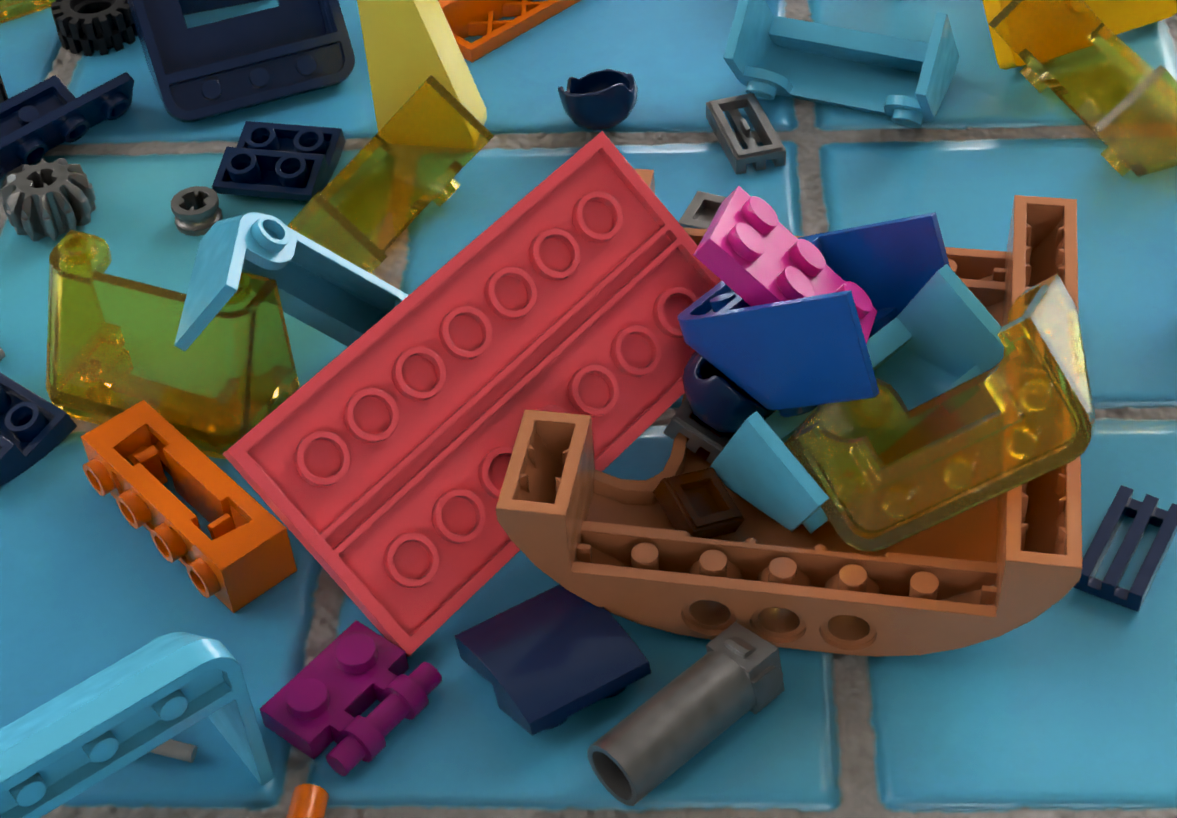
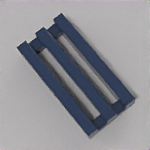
[1073,485,1177,612]

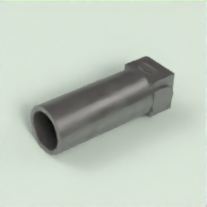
[587,622,785,806]

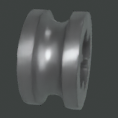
[171,186,223,236]

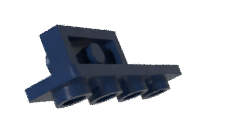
[0,72,134,180]

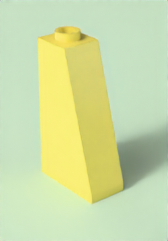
[357,0,487,146]

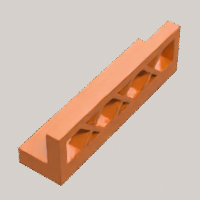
[438,0,581,62]

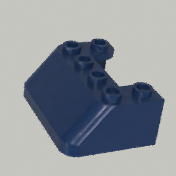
[128,0,355,122]

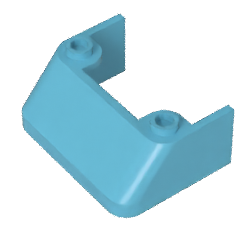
[723,0,959,128]
[174,212,408,351]
[710,264,1018,534]
[0,632,274,818]

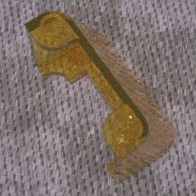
[46,230,300,459]
[784,274,1096,552]

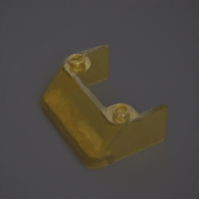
[989,0,1177,177]
[287,75,494,277]

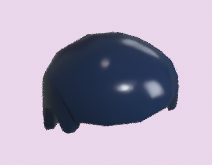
[558,69,638,131]
[683,351,776,434]

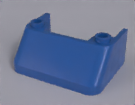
[677,212,950,417]

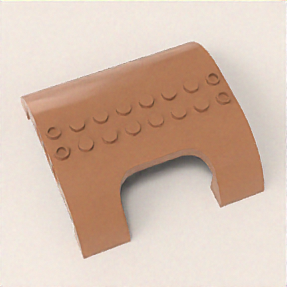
[496,169,1082,657]

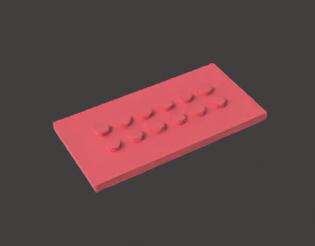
[223,131,722,657]

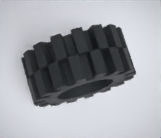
[51,0,138,56]

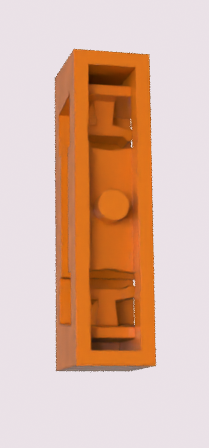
[81,400,297,613]

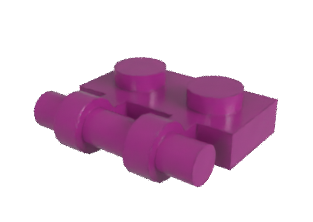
[260,620,442,776]

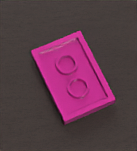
[693,186,877,344]

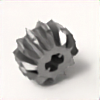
[1,158,96,241]

